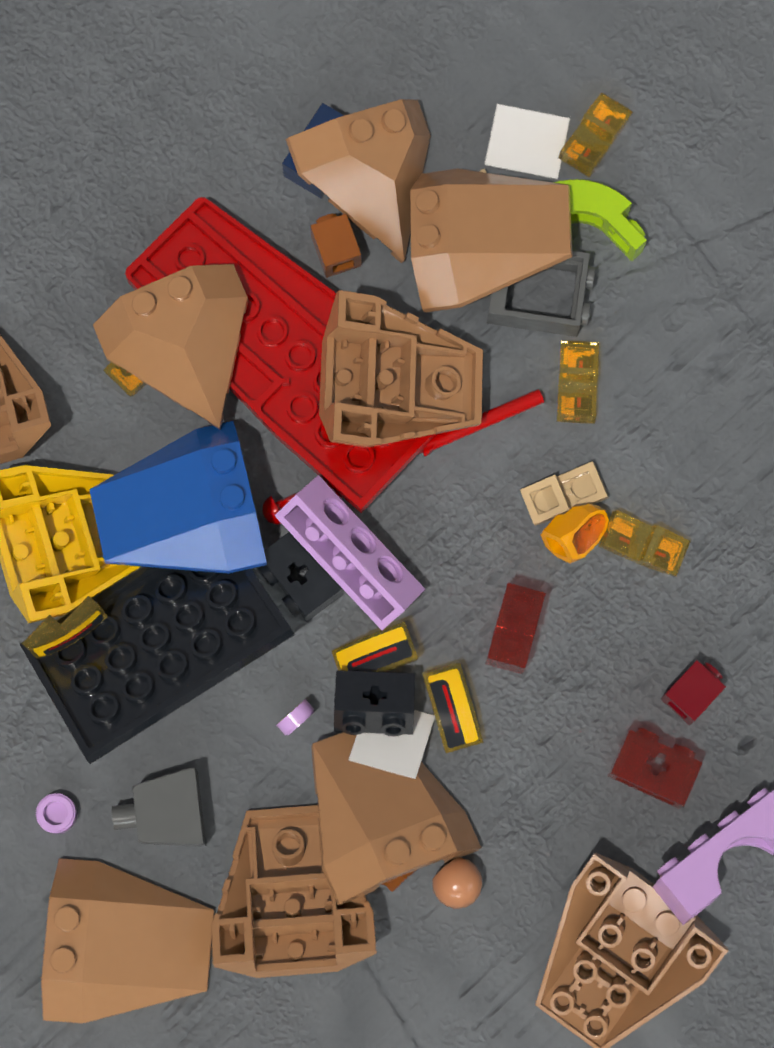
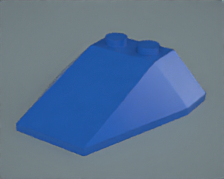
[89,421,267,574]

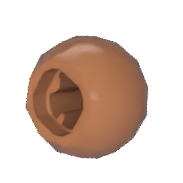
[432,857,483,909]

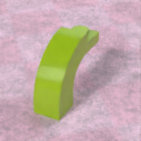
[554,180,647,262]

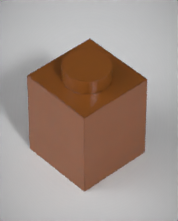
[310,213,362,278]

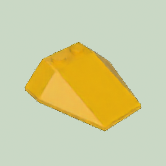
[0,465,142,623]

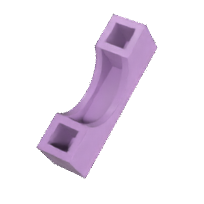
[653,787,774,925]

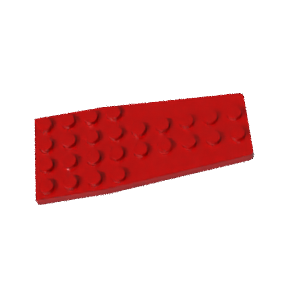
[125,197,437,513]

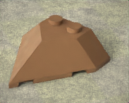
[286,99,430,263]
[93,264,249,430]

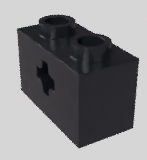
[258,532,344,622]
[334,670,415,737]

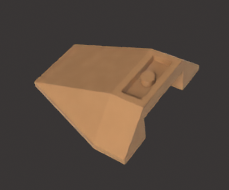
[535,853,728,1048]

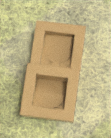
[520,461,609,526]

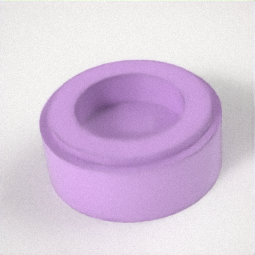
[276,699,314,735]
[36,793,77,834]

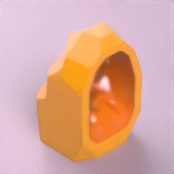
[540,504,609,564]

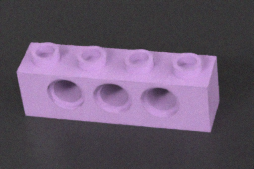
[275,475,425,630]

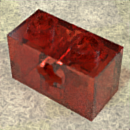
[485,583,546,675]
[607,727,703,809]

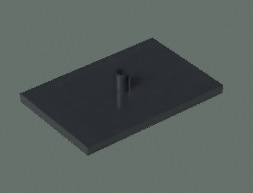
[20,567,295,764]

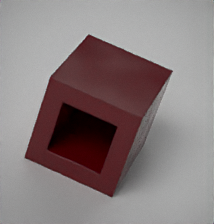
[661,660,726,726]

